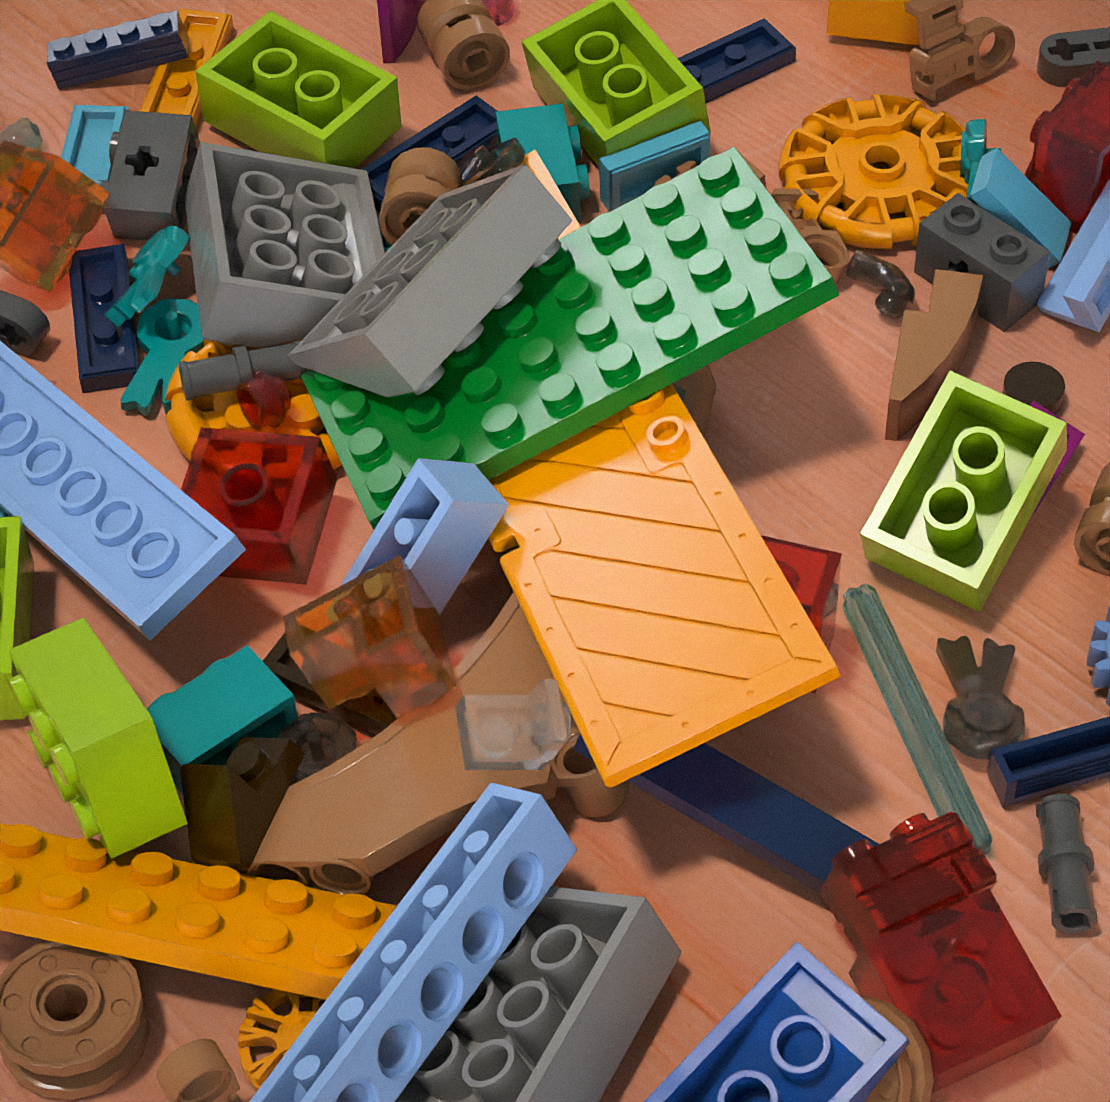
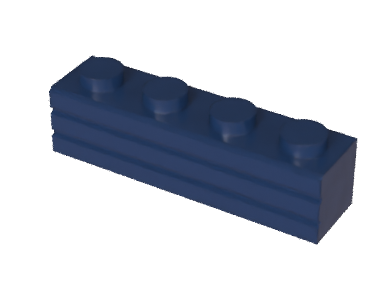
[47,10,189,90]
[987,716,1110,807]

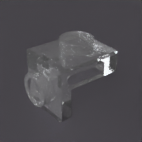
[455,679,571,770]

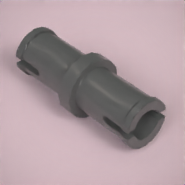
[179,340,307,401]
[1036,793,1098,934]

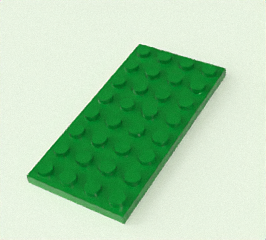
[301,147,839,530]

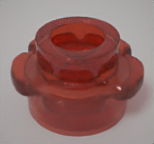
[237,370,291,429]

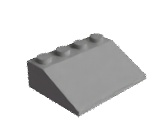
[184,142,385,348]
[287,164,573,397]
[395,886,682,1102]

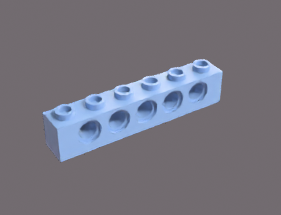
[249,782,577,1102]

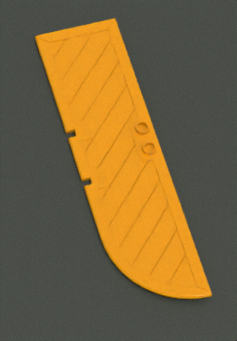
[488,149,841,787]

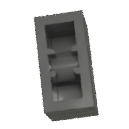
[98,110,200,240]
[914,193,1050,332]

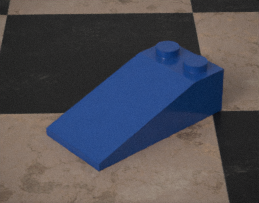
[644,942,910,1102]

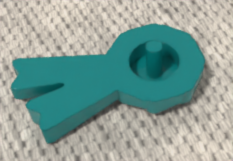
[961,119,1001,206]
[105,225,190,327]
[120,298,204,416]

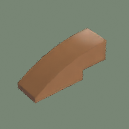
[885,269,983,441]

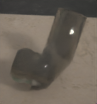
[846,250,916,319]

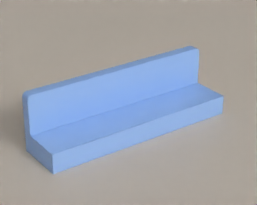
[1037,179,1110,332]

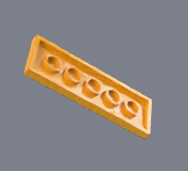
[0,823,396,1000]

